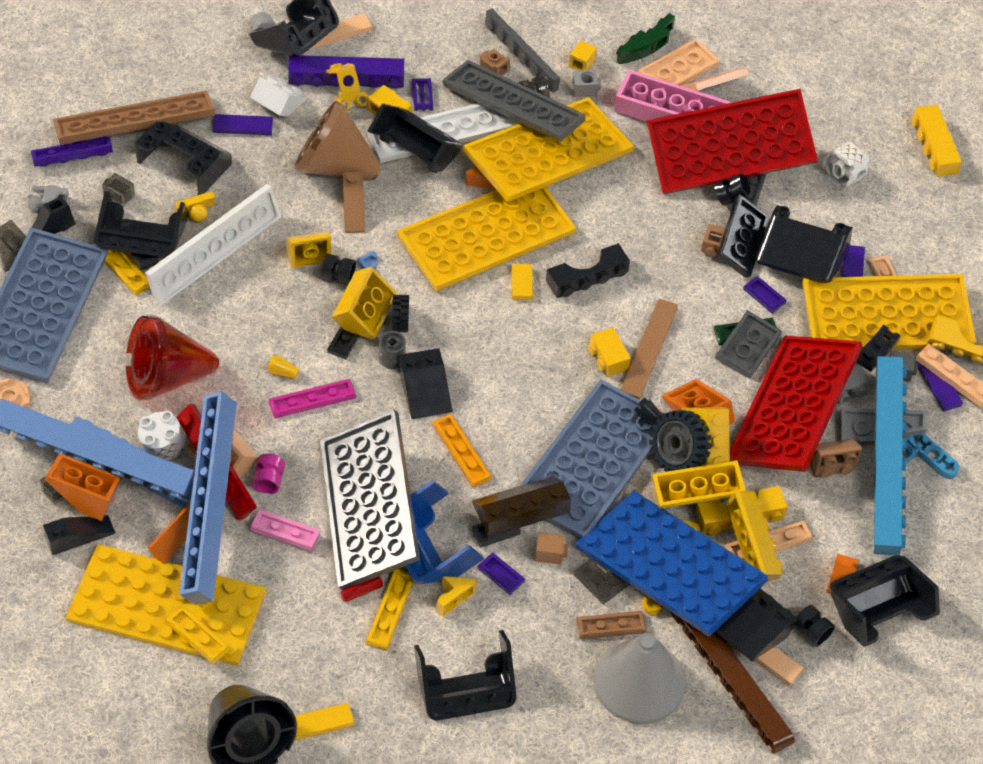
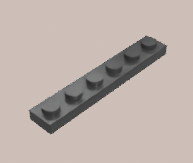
[485,8,560,93]

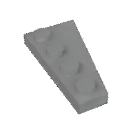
[841,408,927,445]

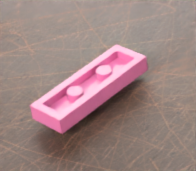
[251,509,320,552]

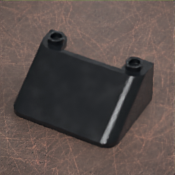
[94,191,188,258]
[756,205,853,283]

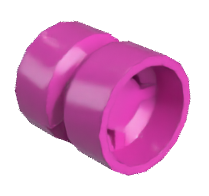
[252,453,285,494]

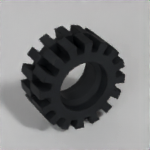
[392,295,409,332]

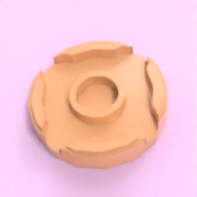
[0,379,31,408]

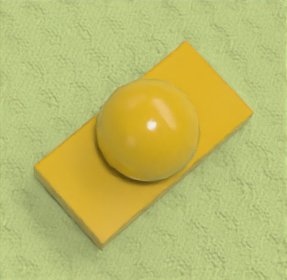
[174,191,215,223]

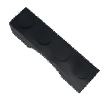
[546,243,630,298]

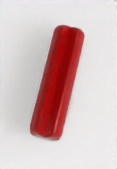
[340,576,383,602]

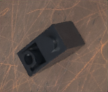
[32,196,76,234]

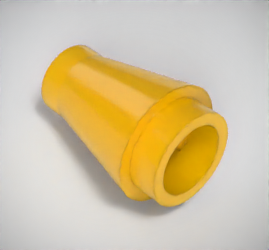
[267,355,300,380]

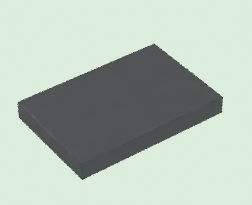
[715,310,782,379]

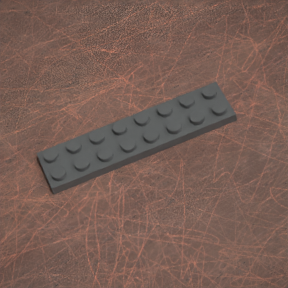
[443,60,586,142]

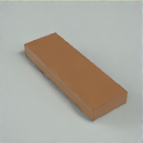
[576,611,646,639]

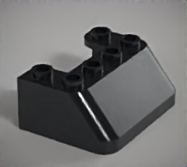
[135,121,232,195]
[830,555,940,647]

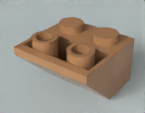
[810,439,862,478]

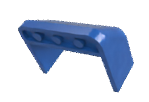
[406,480,485,584]

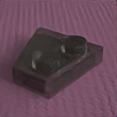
[0,220,26,272]

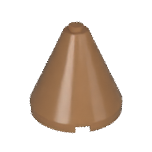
[294,100,382,181]

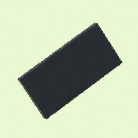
[717,195,769,278]

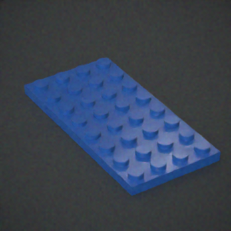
[575,491,768,636]

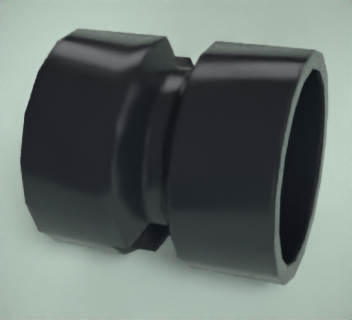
[714,173,751,206]
[321,253,356,285]
[794,604,835,647]

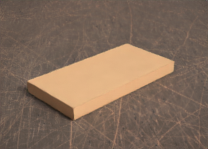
[638,38,720,86]

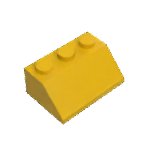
[332,266,398,339]
[682,407,730,466]

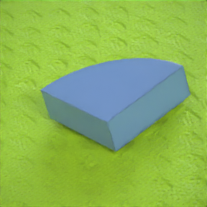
[357,251,377,269]

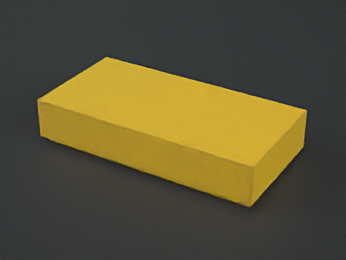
[511,264,533,300]

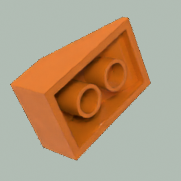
[662,379,735,425]
[45,453,121,521]

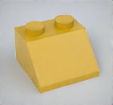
[286,231,331,268]

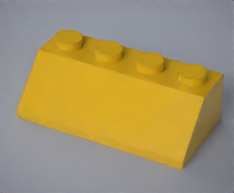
[652,461,746,509]
[726,491,783,582]

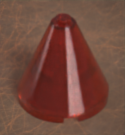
[126,314,219,400]

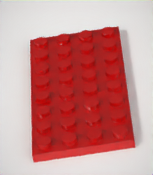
[647,88,818,195]
[729,335,863,472]

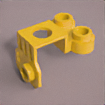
[326,63,368,111]

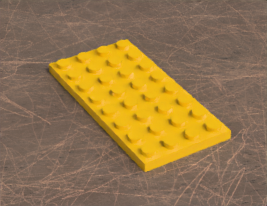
[462,97,634,202]
[397,187,576,292]
[802,274,976,350]
[65,544,267,666]

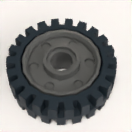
[649,410,712,472]

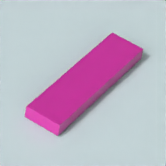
[269,379,356,419]

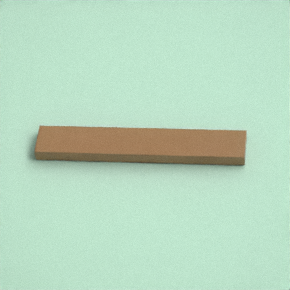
[621,299,678,400]

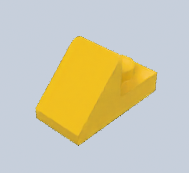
[437,576,477,617]

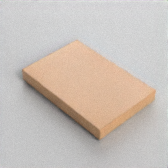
[682,68,749,91]

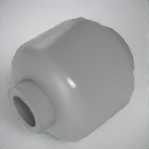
[249,12,276,32]

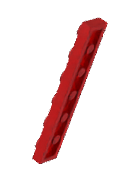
[176,404,257,520]

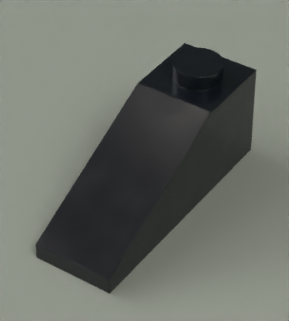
[43,515,116,556]

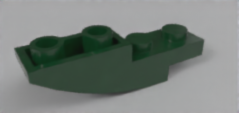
[616,13,675,64]

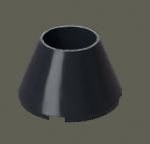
[207,684,297,764]

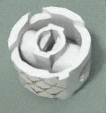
[822,142,870,188]
[138,411,186,461]

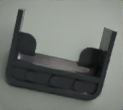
[367,103,463,173]
[414,630,517,721]

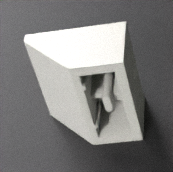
[250,76,308,117]

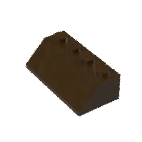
[472,476,571,537]

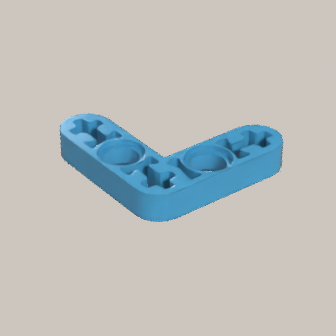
[902,434,959,479]

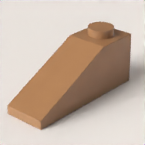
[342,172,365,233]

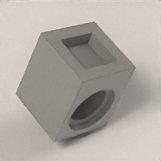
[572,70,601,97]

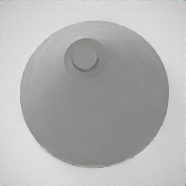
[594,634,686,724]

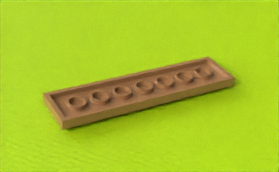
[53,90,215,145]

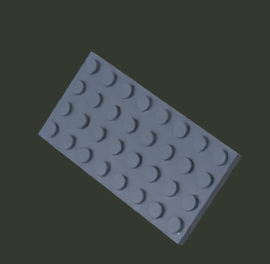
[0,228,108,383]
[520,379,664,539]

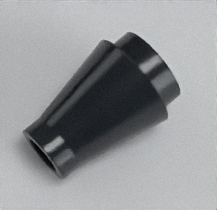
[634,398,662,424]

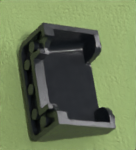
[249,0,339,57]

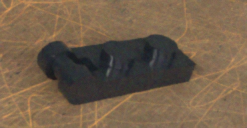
[856,325,901,372]

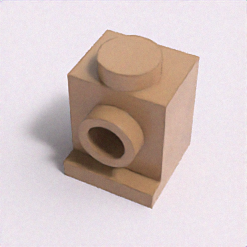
[480,49,510,76]
[701,224,725,257]

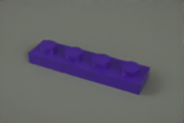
[31,137,113,167]

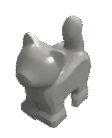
[28,185,69,213]

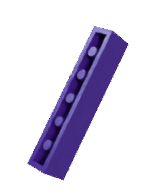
[288,55,405,89]

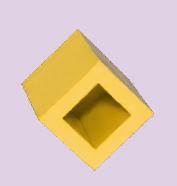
[568,40,597,71]

